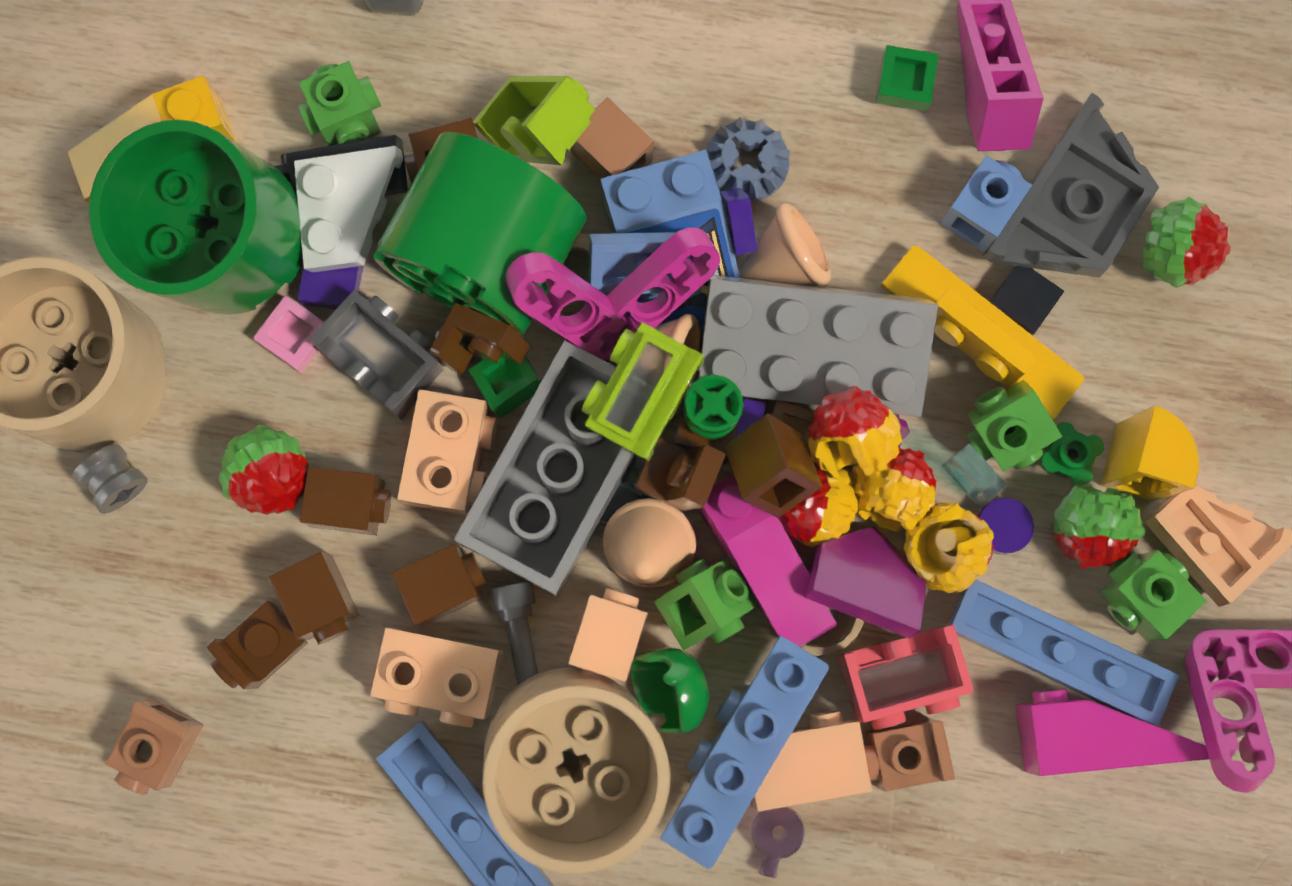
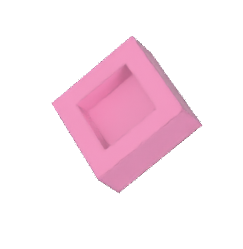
[253,295,324,373]

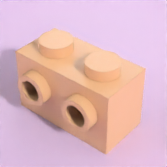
[397,389,497,516]
[370,628,503,728]

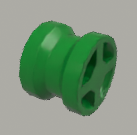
[683,374,744,440]

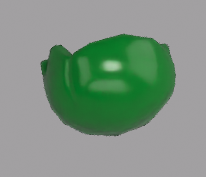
[630,647,710,733]

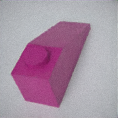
[957,0,1044,151]
[699,474,836,647]
[1016,689,1209,776]

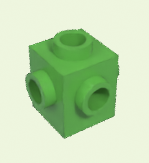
[298,61,381,146]
[966,379,1063,472]
[1100,550,1207,641]
[654,557,758,651]

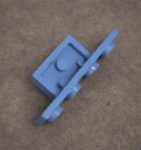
[660,635,829,869]

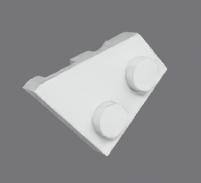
[294,146,403,273]

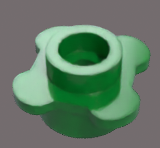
[1040,422,1104,486]

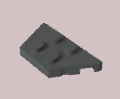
[983,93,1159,278]

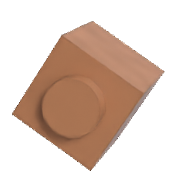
[570,97,654,180]

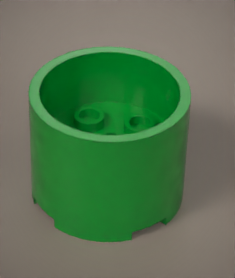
[89,120,303,315]
[373,132,587,335]

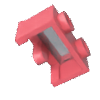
[836,625,974,730]

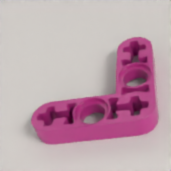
[505,228,720,360]
[1184,629,1292,793]

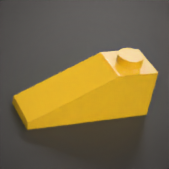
[68,75,238,203]

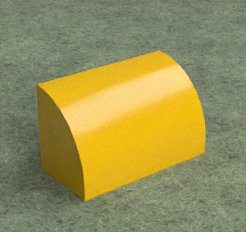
[1100,405,1199,502]

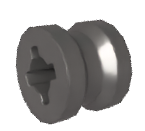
[72,444,147,514]

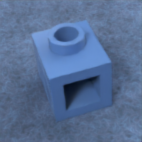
[940,155,1032,252]

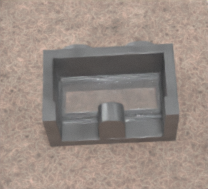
[309,290,443,420]

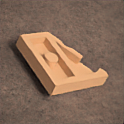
[1144,485,1292,607]

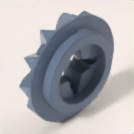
[706,117,790,202]

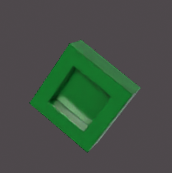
[875,45,939,111]
[469,356,542,418]

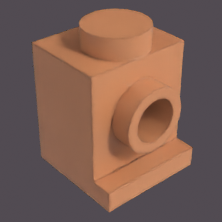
[105,700,203,795]
[864,719,955,792]

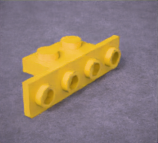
[880,245,1084,420]

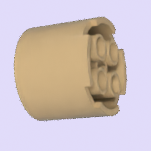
[0,257,169,452]
[483,667,670,874]

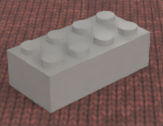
[697,275,938,417]
[454,340,655,598]

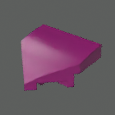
[805,526,926,638]

